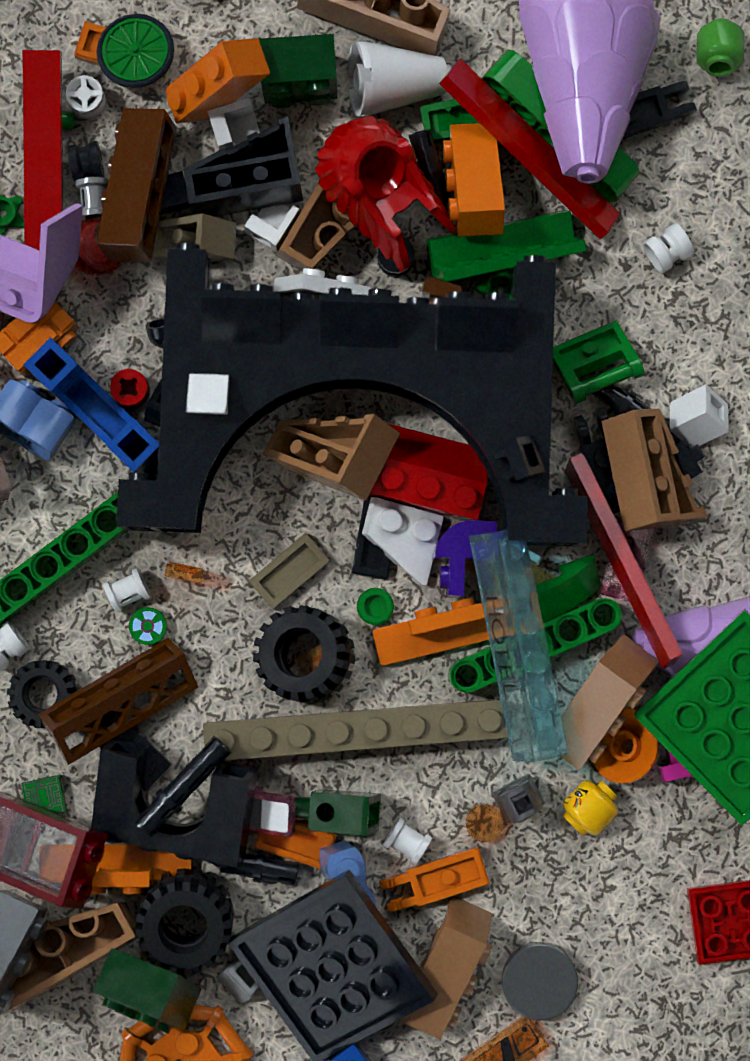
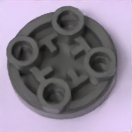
[502,942,578,1021]

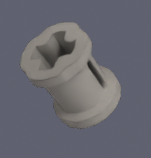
[75,177,109,221]

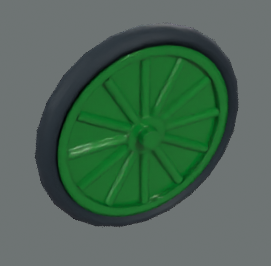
[97,14,174,88]

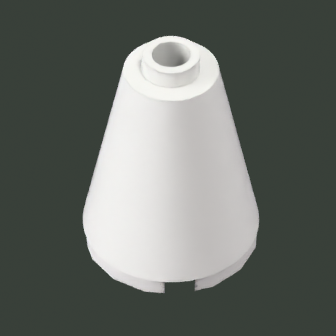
[348,41,451,117]

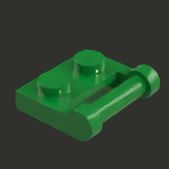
[553,320,645,405]

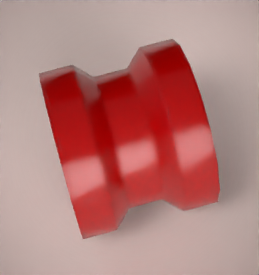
[110,369,150,409]

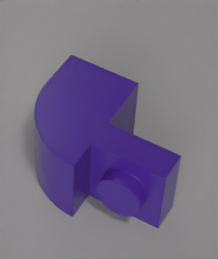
[432,520,497,598]

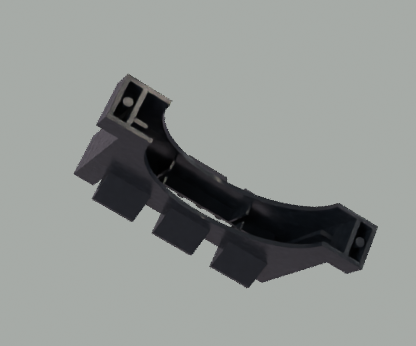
[116,243,588,547]

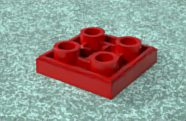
[687,879,750,965]

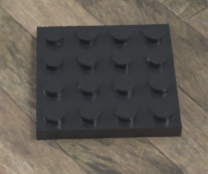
[228,869,438,1061]

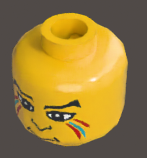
[562,780,619,837]

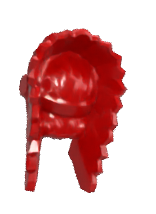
[315,116,457,272]

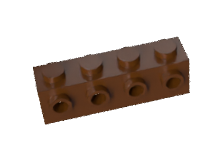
[95,108,177,262]

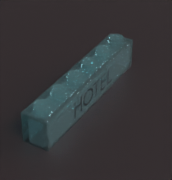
[469,529,568,762]

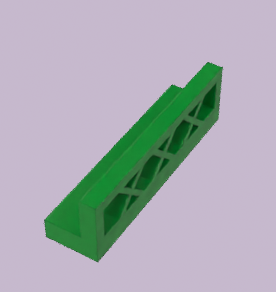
[426,210,586,282]

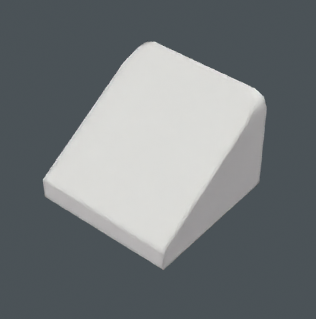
[187,374,229,415]

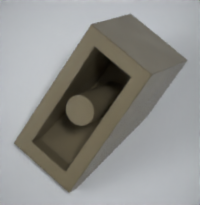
[152,214,236,262]

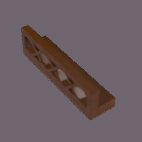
[38,638,198,765]

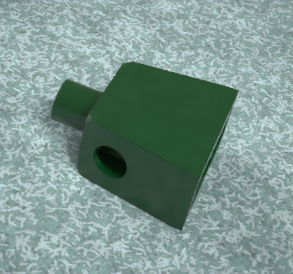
[290,789,381,836]

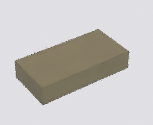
[249,533,330,610]

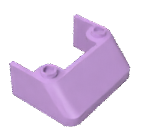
[0,203,83,322]

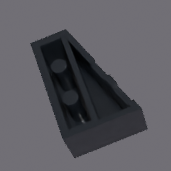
[183,115,303,217]

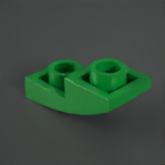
[527,554,601,624]

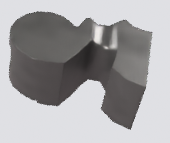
[491,774,545,824]

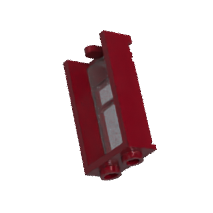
[0,791,108,909]

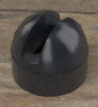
[145,318,164,348]

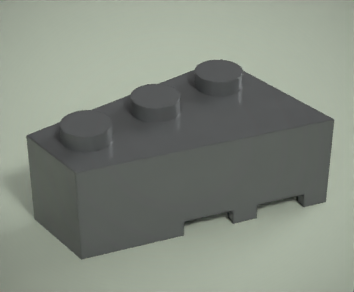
[0,890,48,1014]

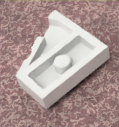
[274,268,371,299]
[362,497,444,586]

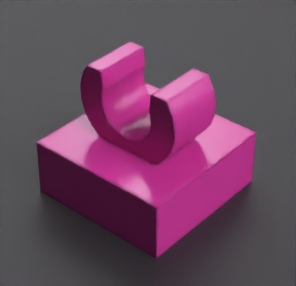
[658,748,692,782]

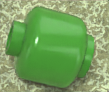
[696,18,745,77]

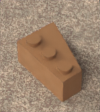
[601,409,708,532]
[263,414,400,501]
[543,634,659,771]
[399,896,493,1040]

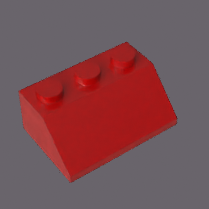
[369,423,488,521]

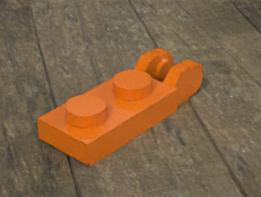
[379,846,490,912]

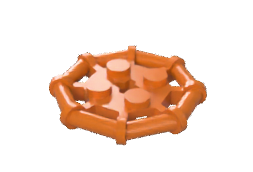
[119,1005,254,1061]

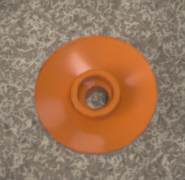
[593,708,659,784]

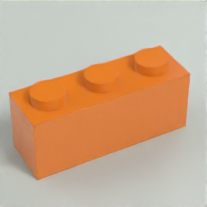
[165,38,270,124]
[443,123,505,236]

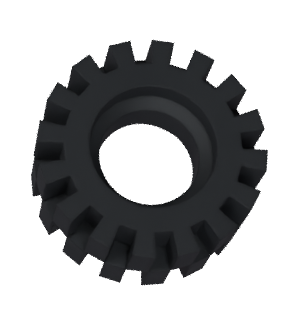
[7,660,78,728]

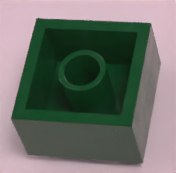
[259,34,338,108]
[92,948,202,1034]

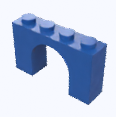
[23,337,159,474]

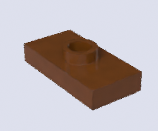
[422,277,462,304]

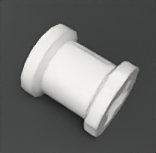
[103,568,152,613]
[383,817,432,866]

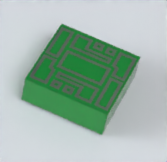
[21,774,68,820]

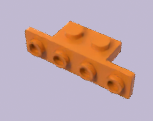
[372,595,525,665]
[40,844,192,894]

